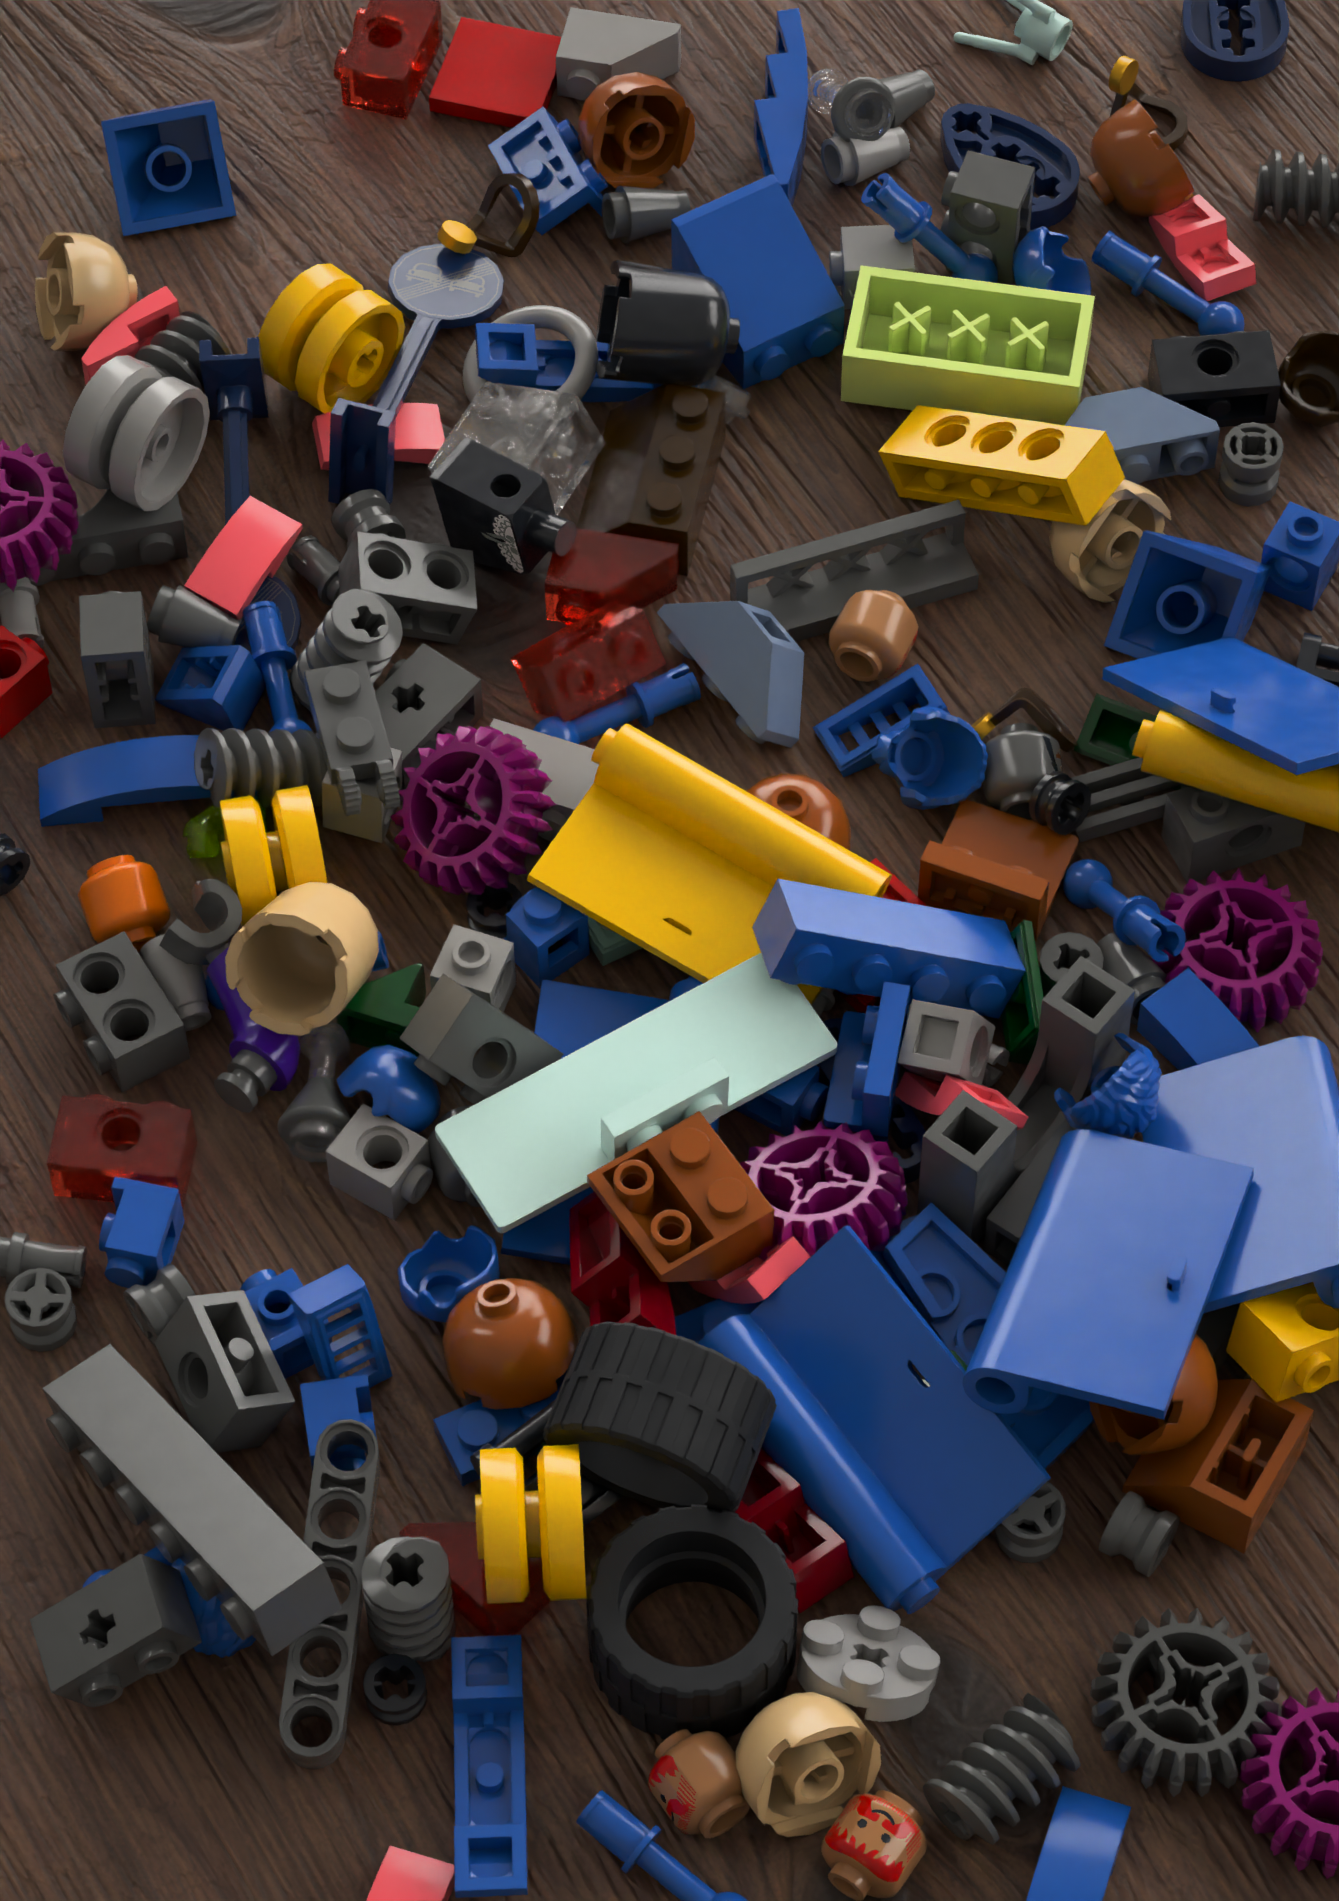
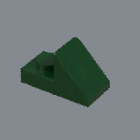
[336,963,426,1057]

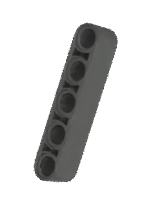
[279,1419,380,1769]

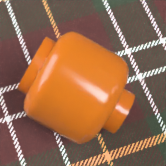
[78,855,171,952]

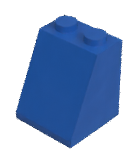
[671,174,845,390]

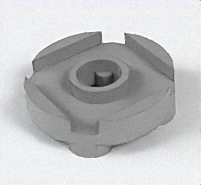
[797,1605,940,1722]

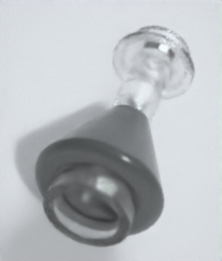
[808,68,895,142]
[277,1022,351,1162]

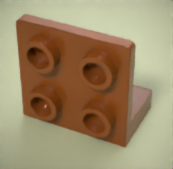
[918,799,1079,942]

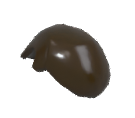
[1278,330,1339,427]

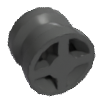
[331,489,406,550]
[1039,932,1104,997]
[123,1263,195,1347]
[5,1268,77,1352]
[995,1482,1065,1563]
[1099,1490,1180,1577]

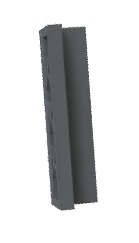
[730,500,979,642]

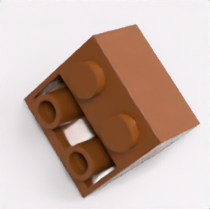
[587,1111,775,1282]
[1122,1379,1314,1554]

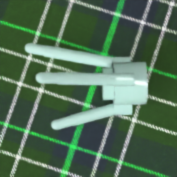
[954,0,1073,65]

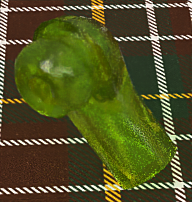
[182,799,267,858]

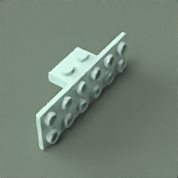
[435,953,837,1233]

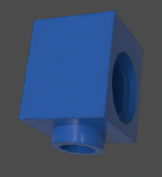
[1261,501,1339,611]

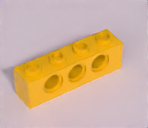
[878,405,1125,526]
[1226,1282,1339,1403]

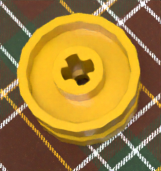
[258,263,405,414]
[219,785,328,927]
[475,1444,587,1604]

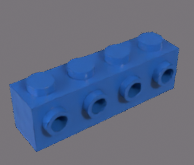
[752,878,1026,1018]

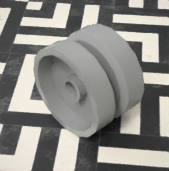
[63,355,210,511]

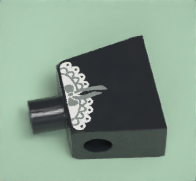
[430,437,577,575]

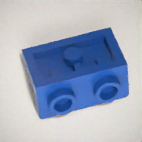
[488,106,608,235]
[824,982,910,1137]

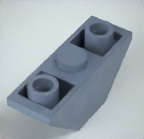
[1065,387,1220,484]
[657,601,804,748]

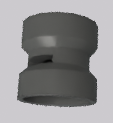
[1218,422,1284,507]

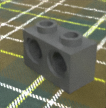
[941,150,1035,285]
[338,531,477,645]
[53,931,190,1092]

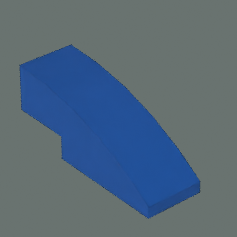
[1137,968,1259,1070]

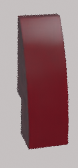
[569,1191,676,1335]
[734,1448,855,1614]

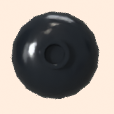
[596,260,740,386]

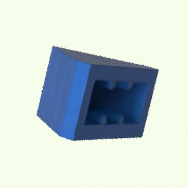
[155,645,266,731]

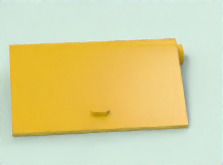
[1132,709,1339,833]
[527,723,892,1006]

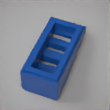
[812,664,950,777]
[288,1264,393,1388]

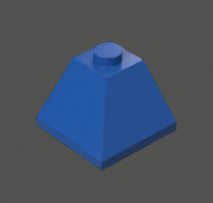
[101,99,236,236]
[1104,530,1272,659]

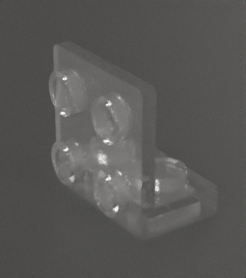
[428,382,605,515]

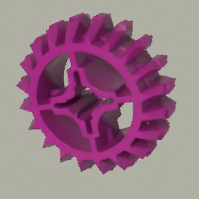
[0,439,79,592]
[390,726,556,895]
[1150,868,1323,1033]
[739,1120,908,1269]
[1239,1687,1339,1879]

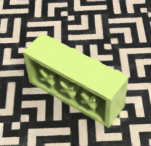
[841,265,1095,425]

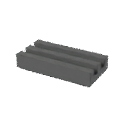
[1072,757,1189,843]

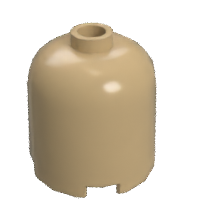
[225,882,379,1036]

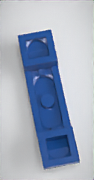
[475,323,714,402]
[38,735,262,827]
[451,1635,528,1898]
[1026,1786,1131,1901]

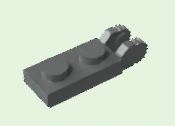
[304,660,400,816]

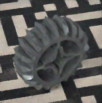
[1090,1608,1281,1797]

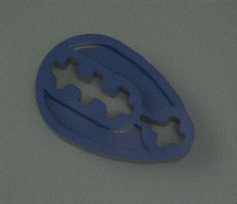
[1181,0,1289,82]
[940,103,1080,230]

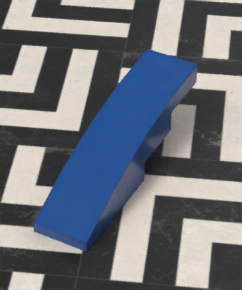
[754,8,808,206]

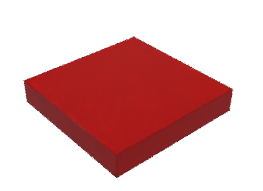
[429,17,561,128]

